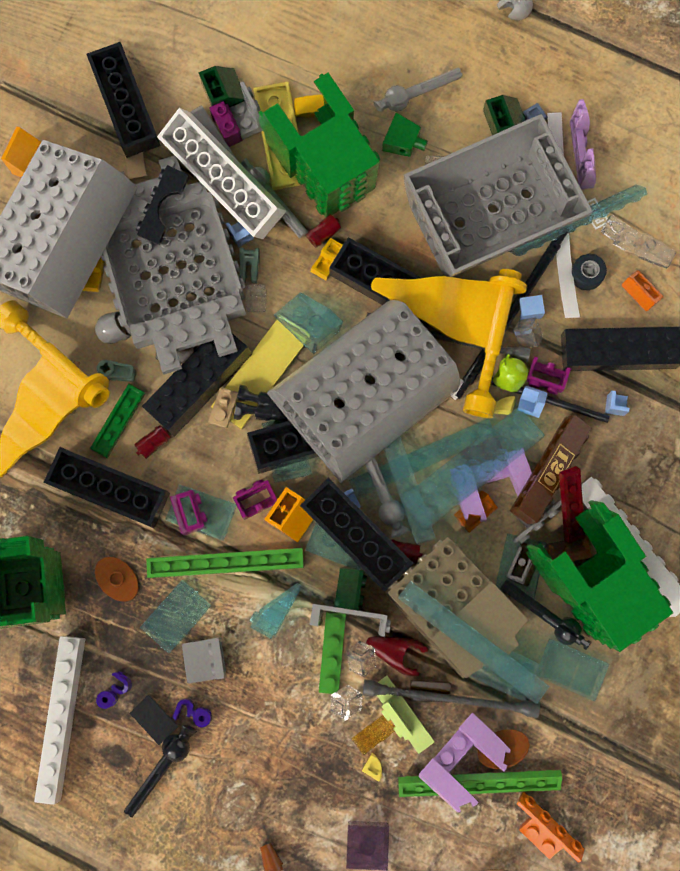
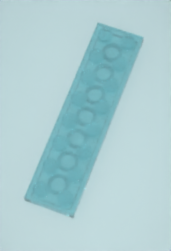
[401,408,545,530]

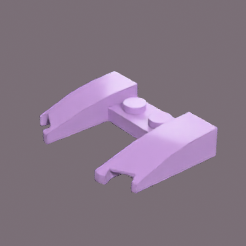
[570,99,596,189]
[449,448,532,522]
[419,713,510,813]

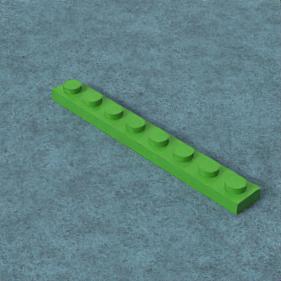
[146,548,304,578]
[398,770,562,797]

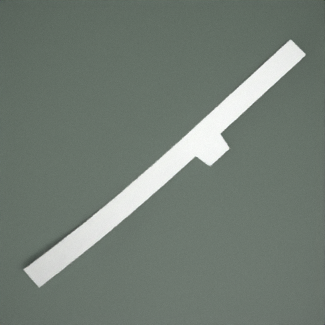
[547,112,580,318]

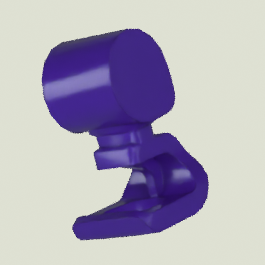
[96,671,132,709]
[173,698,212,728]

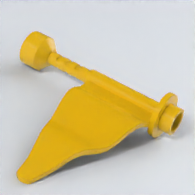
[371,269,527,418]
[0,300,110,478]

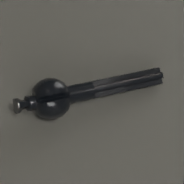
[500,579,591,650]
[124,725,197,818]

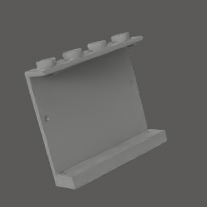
[310,604,391,637]

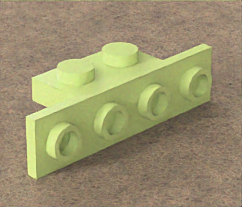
[377,675,435,754]

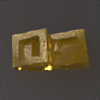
[351,715,395,755]

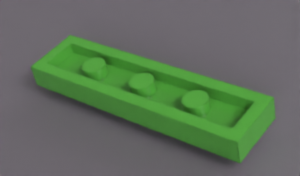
[319,612,346,695]

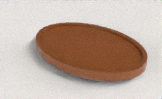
[95,557,139,602]
[477,729,530,769]

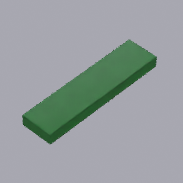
[90,383,146,459]

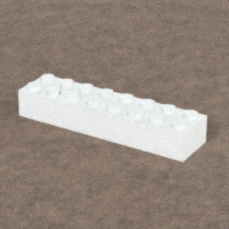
[157,108,286,239]

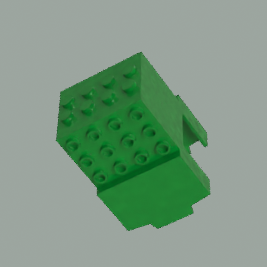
[258,72,381,218]
[526,500,673,652]
[0,536,66,629]

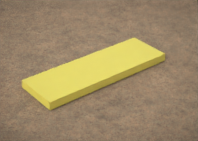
[253,82,300,190]
[211,317,309,430]

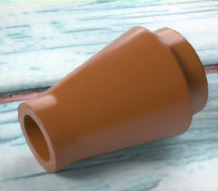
[260,843,283,871]

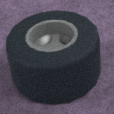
[572,254,607,291]

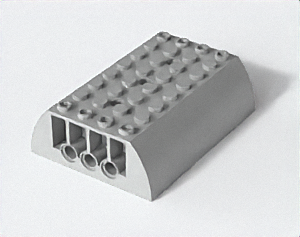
[404,114,593,277]
[0,140,137,318]
[267,300,460,483]

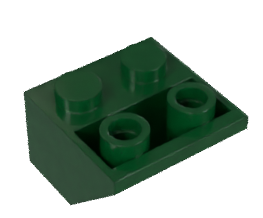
[198,66,245,108]
[483,95,526,135]
[334,568,367,611]

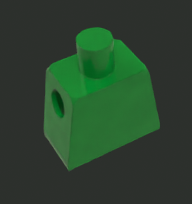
[382,113,428,157]

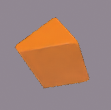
[622,270,663,311]
[454,491,498,533]

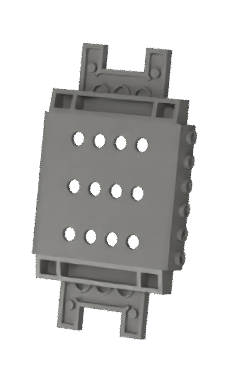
[101,155,246,375]

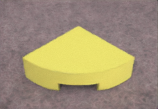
[494,396,516,415]
[362,753,382,781]

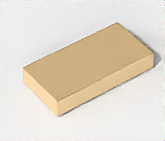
[125,152,148,181]

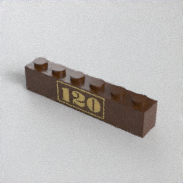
[510,414,592,524]

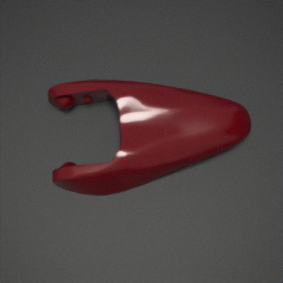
[366,636,429,676]

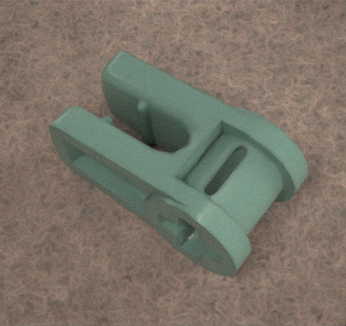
[239,248,260,284]
[97,360,136,382]

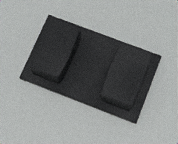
[129,694,179,745]

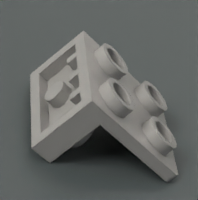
[230,82,263,139]
[182,637,227,684]

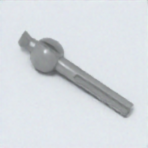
[373,68,462,112]
[241,158,308,239]
[365,457,410,538]

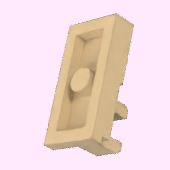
[208,387,238,429]

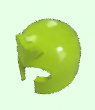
[493,354,528,392]

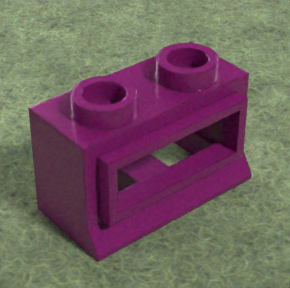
[209,101,243,147]
[526,356,571,395]
[233,479,277,520]
[170,489,208,535]

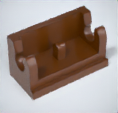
[545,538,592,561]

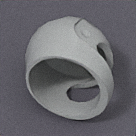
[497,0,533,21]
[95,311,131,344]

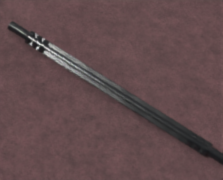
[455,227,569,399]

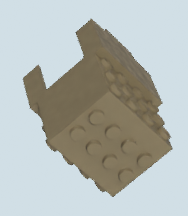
[388,537,528,679]

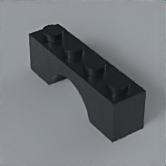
[136,165,189,246]

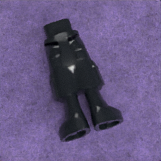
[234,384,289,421]

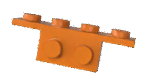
[517,792,585,863]

